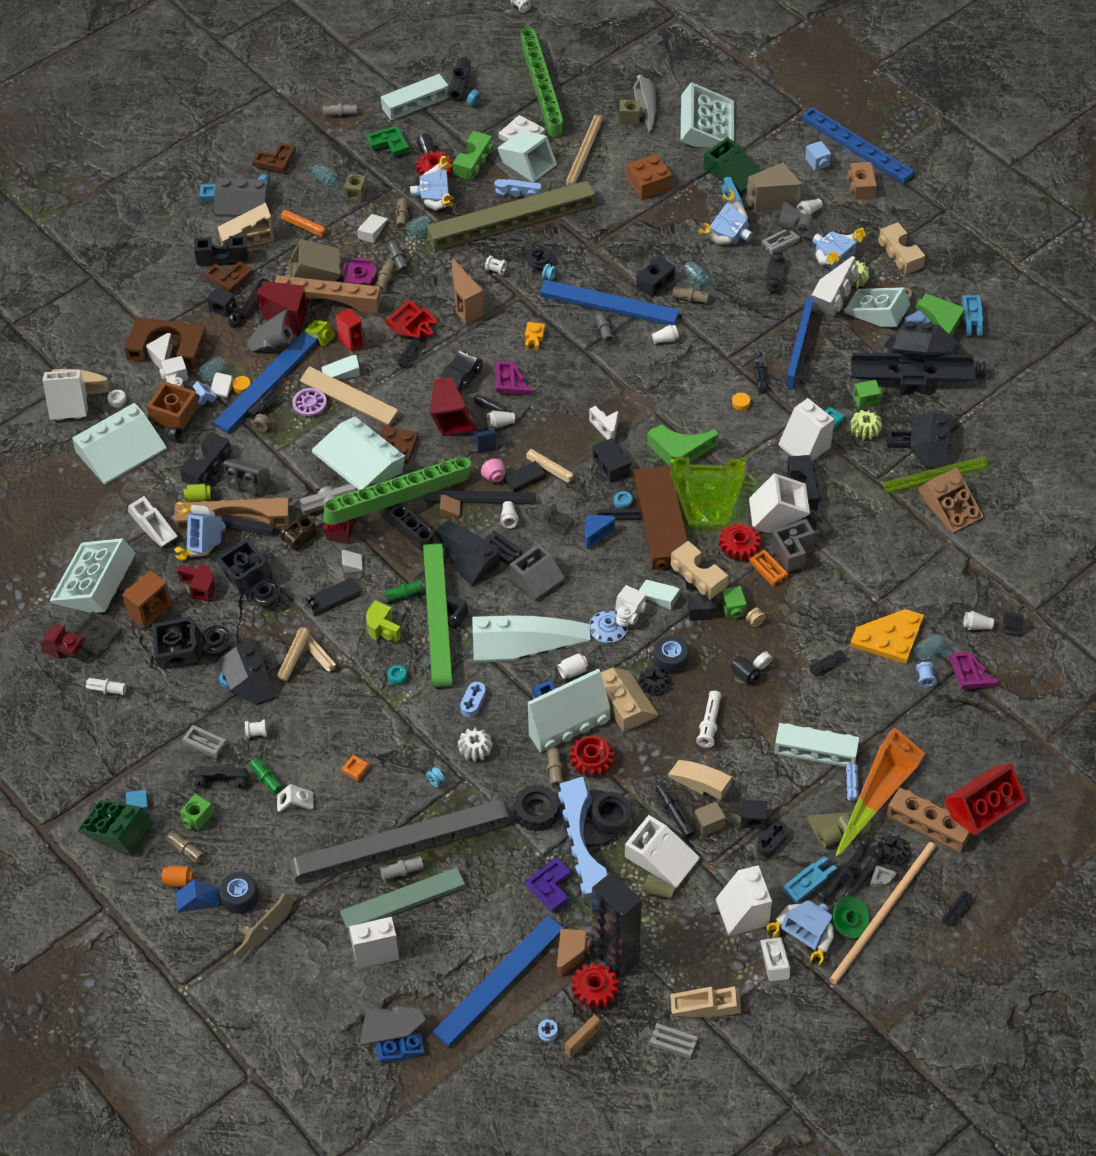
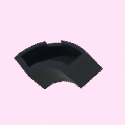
[440,350,483,391]

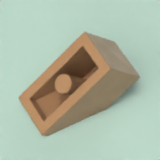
[557,929,590,977]

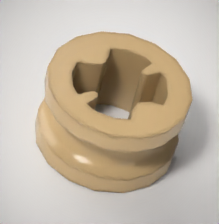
[746,608,766,627]

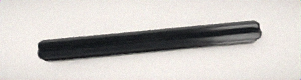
[425,490,536,504]

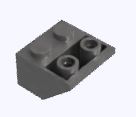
[223,459,270,496]
[510,544,564,601]

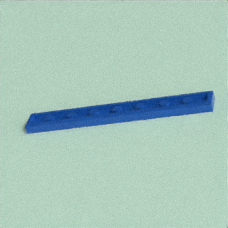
[802,107,915,184]
[540,280,679,326]
[213,332,317,434]
[433,916,564,1047]

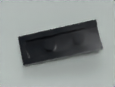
[305,578,360,616]

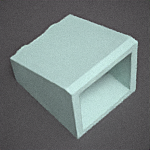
[498,131,557,182]

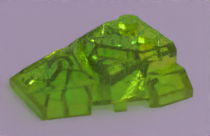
[670,457,746,527]

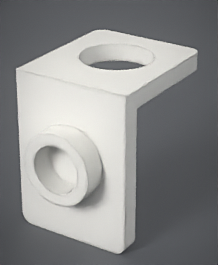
[277,784,314,812]

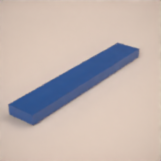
[786,298,814,388]

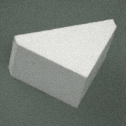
[146,333,173,369]

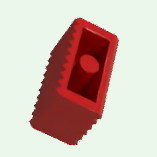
[336,308,364,351]

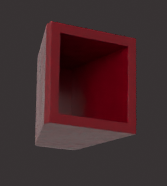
[257,281,308,335]
[430,377,477,436]

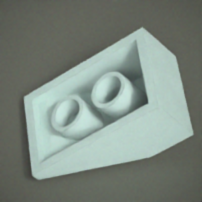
[844,288,911,327]

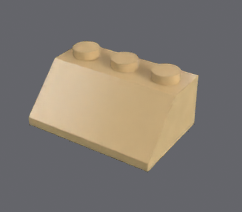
[601,667,658,732]

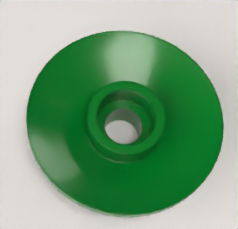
[833,896,869,939]

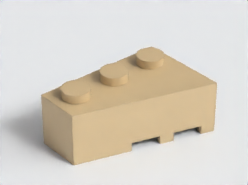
[218,203,274,247]

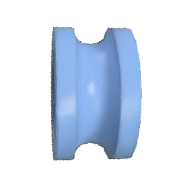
[538,1019,558,1042]

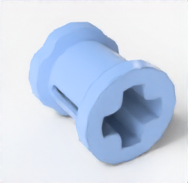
[916,662,936,688]

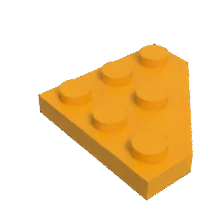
[850,609,924,664]

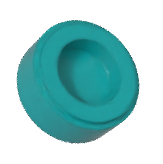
[387,665,407,685]

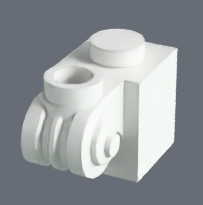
[159,356,188,387]
[615,585,647,626]

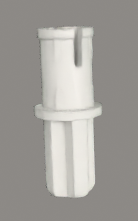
[86,678,127,696]

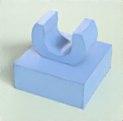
[193,381,217,405]

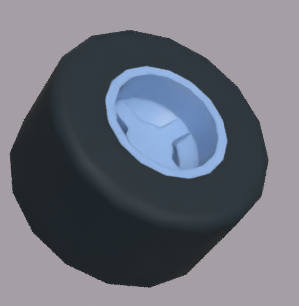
[654,636,689,674]
[219,872,258,914]

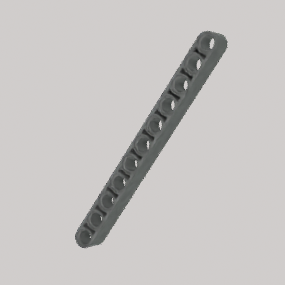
[289,800,512,884]

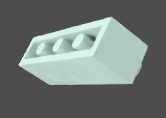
[381,74,449,120]
[774,723,859,767]

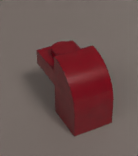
[177,563,215,602]
[40,625,84,659]

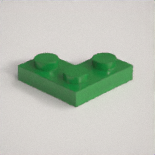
[366,126,409,156]

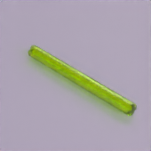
[883,456,988,493]

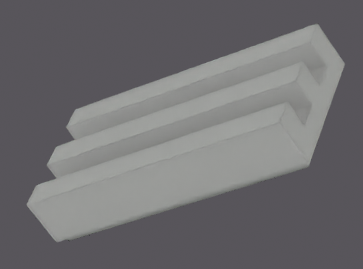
[761,228,800,255]
[182,725,227,759]
[649,1023,698,1059]

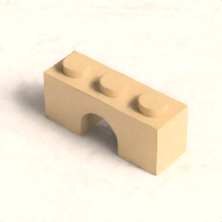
[878,222,925,275]
[671,541,728,599]

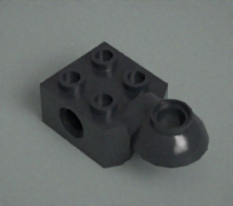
[216,538,280,608]
[152,617,231,669]

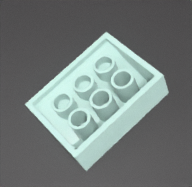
[681,82,734,148]
[72,403,167,485]
[312,417,405,490]
[50,538,136,613]
[528,669,610,753]

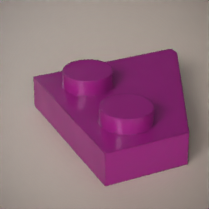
[495,361,531,395]
[949,652,998,690]

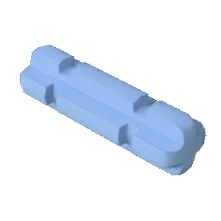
[846,764,859,801]

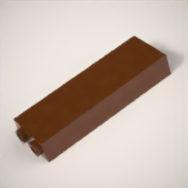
[633,466,687,570]

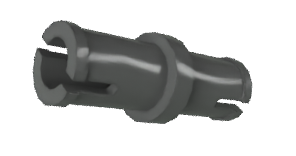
[387,241,409,274]
[594,312,615,344]

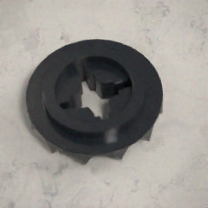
[526,247,554,270]
[638,666,670,695]
[877,834,910,865]

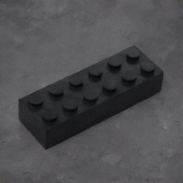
[592,872,642,978]

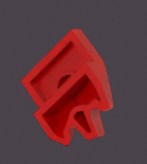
[385,300,438,338]

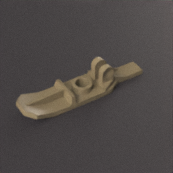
[233,893,293,961]

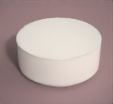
[107,390,127,408]
[753,651,772,670]

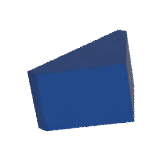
[585,515,616,549]
[176,879,220,913]

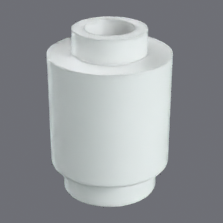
[557,653,588,679]

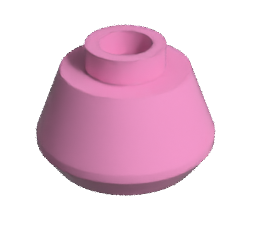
[481,459,505,483]

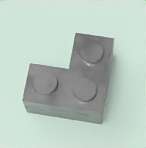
[771,519,815,572]

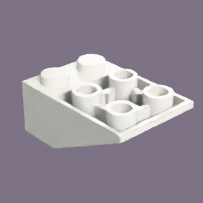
[812,256,859,316]
[625,815,700,888]

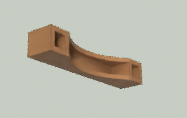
[275,275,381,314]
[174,498,290,532]

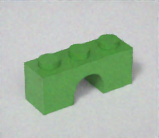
[453,131,494,181]

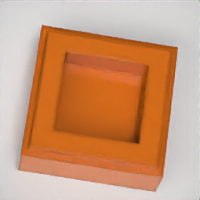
[341,755,370,782]

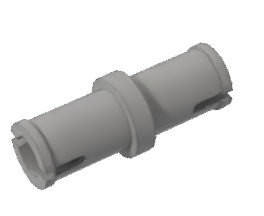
[323,103,357,117]
[380,856,424,881]

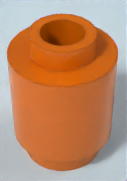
[162,866,194,887]

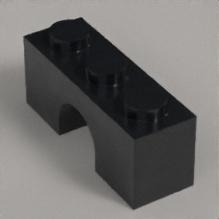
[194,235,249,265]
[180,432,231,485]
[787,455,821,510]
[685,562,716,621]

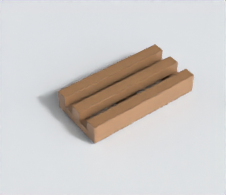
[565,1015,600,1058]

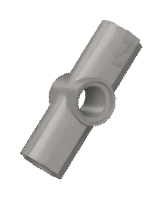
[299,484,356,514]

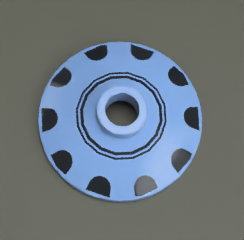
[589,611,628,643]

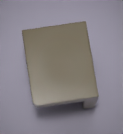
[695,802,725,837]

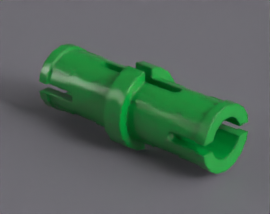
[384,580,424,603]
[249,758,283,795]

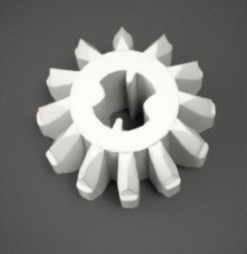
[458,727,492,762]

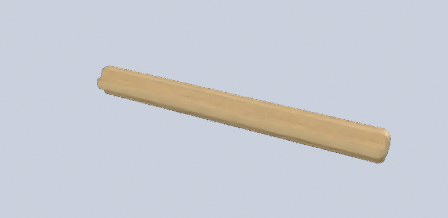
[566,115,602,186]

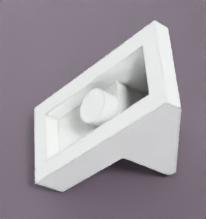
[589,406,618,440]

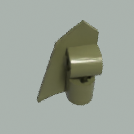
[807,812,871,848]

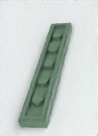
[340,867,465,931]

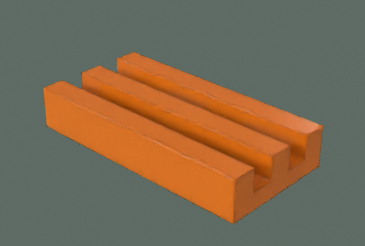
[749,549,788,587]

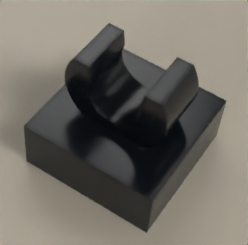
[1001,611,1024,635]

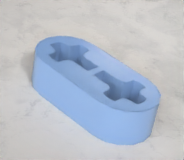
[460,682,486,718]

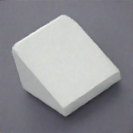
[211,373,233,398]
[342,550,363,573]

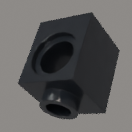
[207,287,236,317]
[740,800,771,830]

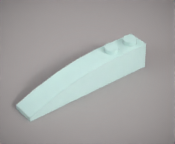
[473,616,590,662]

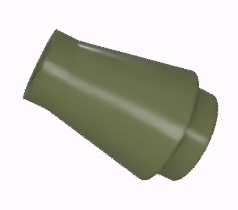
[642,874,675,899]

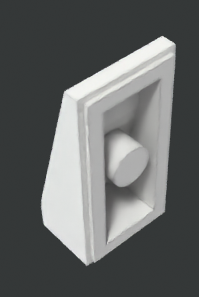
[357,214,388,243]
[760,937,790,981]

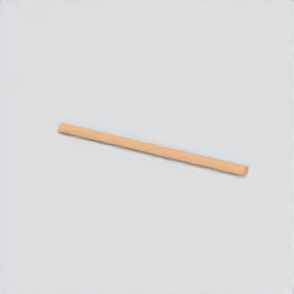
[829,842,936,984]

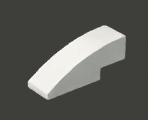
[128,496,177,547]

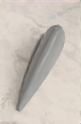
[633,75,656,132]

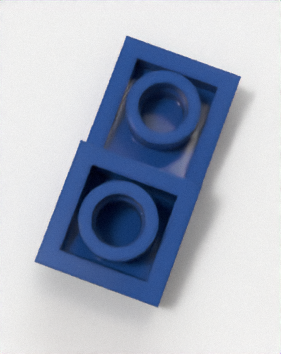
[375,1033,424,1063]

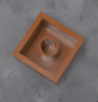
[626,153,672,200]
[147,381,199,430]
[122,571,172,629]

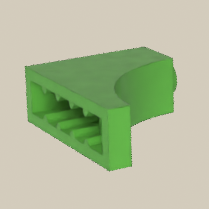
[916,293,965,337]
[647,424,718,471]

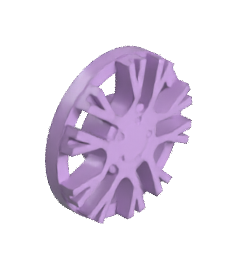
[292,388,327,418]

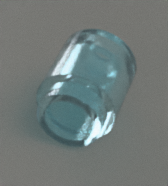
[311,163,337,185]
[405,215,432,238]
[683,261,708,286]
[199,356,227,382]
[915,633,944,660]

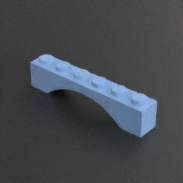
[558,777,609,901]

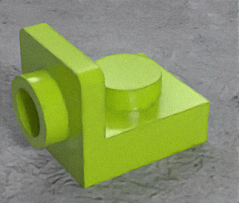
[303,320,335,346]

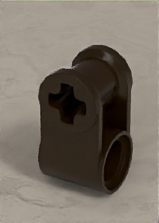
[280,514,316,550]

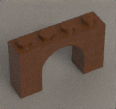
[125,317,207,369]

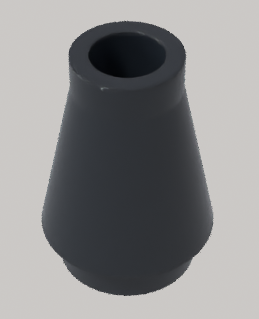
[417,134,433,155]

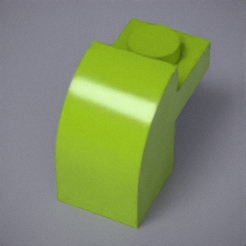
[366,600,401,643]

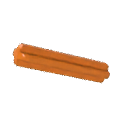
[281,210,326,237]

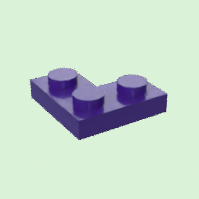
[525,858,570,913]

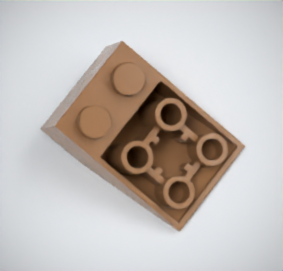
[451,259,484,323]
[919,467,983,533]

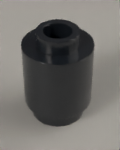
[731,657,760,684]

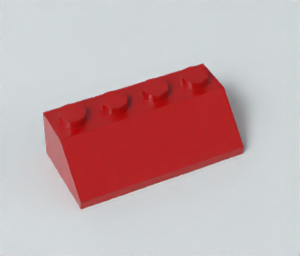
[944,763,1027,835]

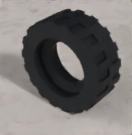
[514,784,559,832]

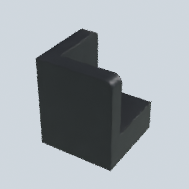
[446,595,469,630]

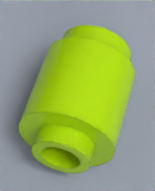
[184,484,211,502]

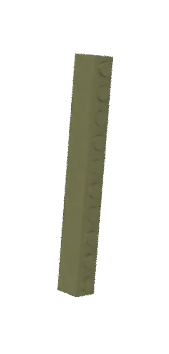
[427,181,595,251]

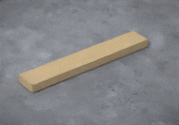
[300,366,399,427]

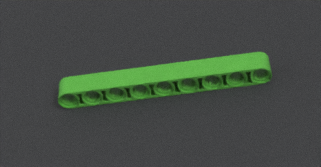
[521,27,563,137]
[323,457,471,525]
[423,544,452,687]

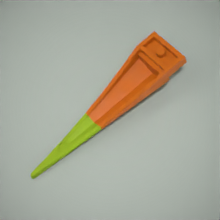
[836,727,925,856]

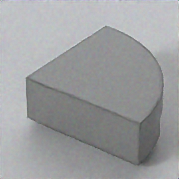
[870,866,896,887]

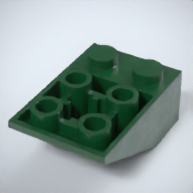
[703,137,761,194]
[77,800,154,854]

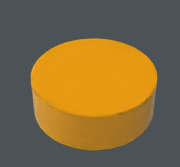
[232,376,251,394]
[732,393,750,411]

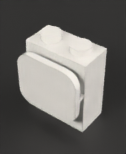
[43,369,88,420]

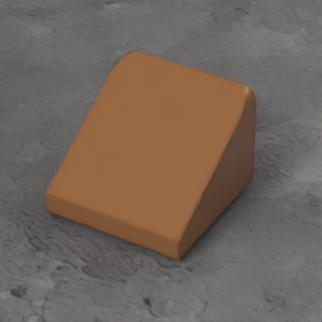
[440,495,460,517]

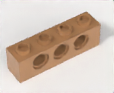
[886,788,971,853]

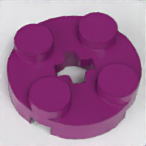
[342,258,377,286]

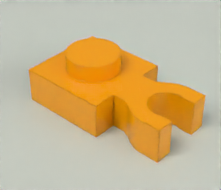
[525,322,545,351]

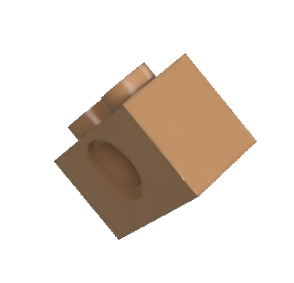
[847,162,876,199]

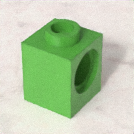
[853,380,883,409]
[721,586,746,619]
[180,794,214,832]

